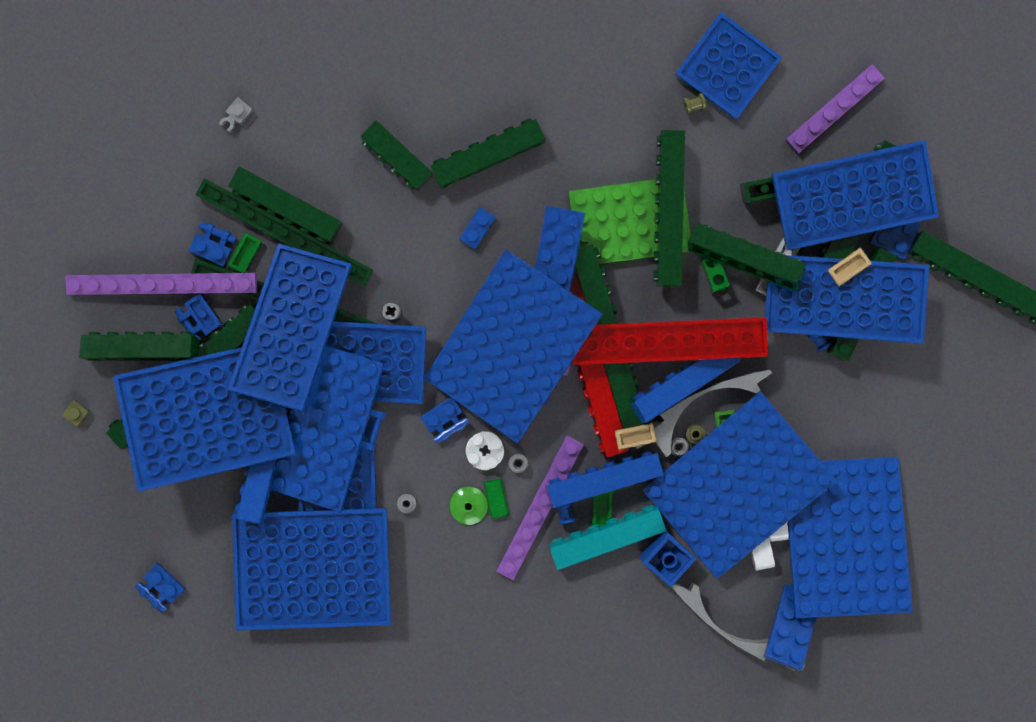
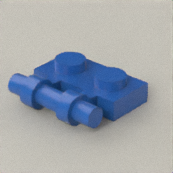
[188,221,237,267]
[174,293,223,341]
[420,397,469,444]
[135,562,186,613]

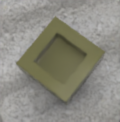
[62,400,91,427]

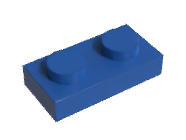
[459,207,496,250]

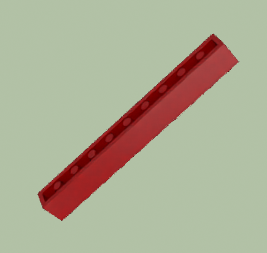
[571,268,629,457]

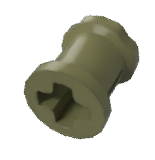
[683,93,707,115]

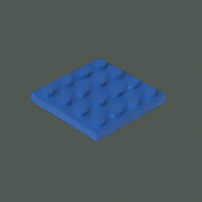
[675,12,782,120]

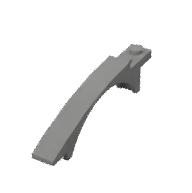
[635,370,772,457]
[672,582,805,671]

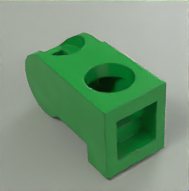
[701,258,730,295]

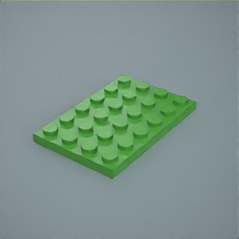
[569,179,691,265]

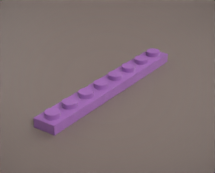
[496,435,584,580]

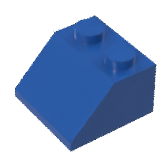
[639,531,697,587]

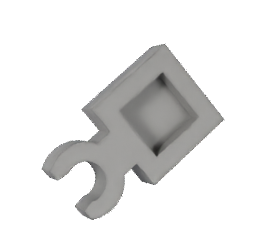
[219,97,254,133]

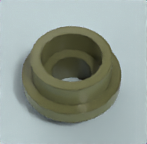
[686,425,705,444]

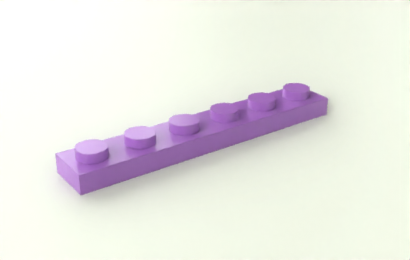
[785,64,885,154]

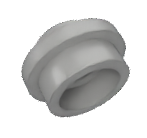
[671,437,689,457]
[509,454,528,473]
[397,494,416,513]

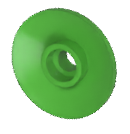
[450,487,488,525]

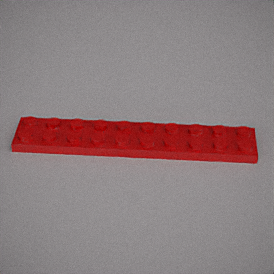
[572,317,768,365]

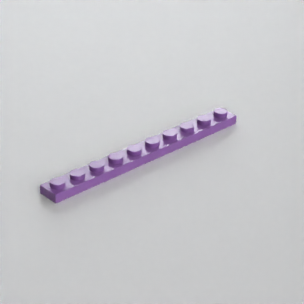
[65,273,258,295]

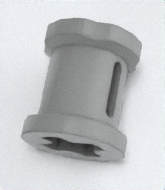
[382,303,401,320]

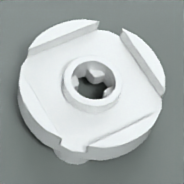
[466,431,504,470]

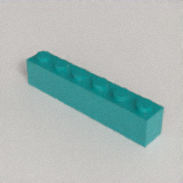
[549,505,666,570]

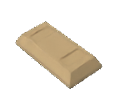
[827,248,872,286]
[615,423,657,450]

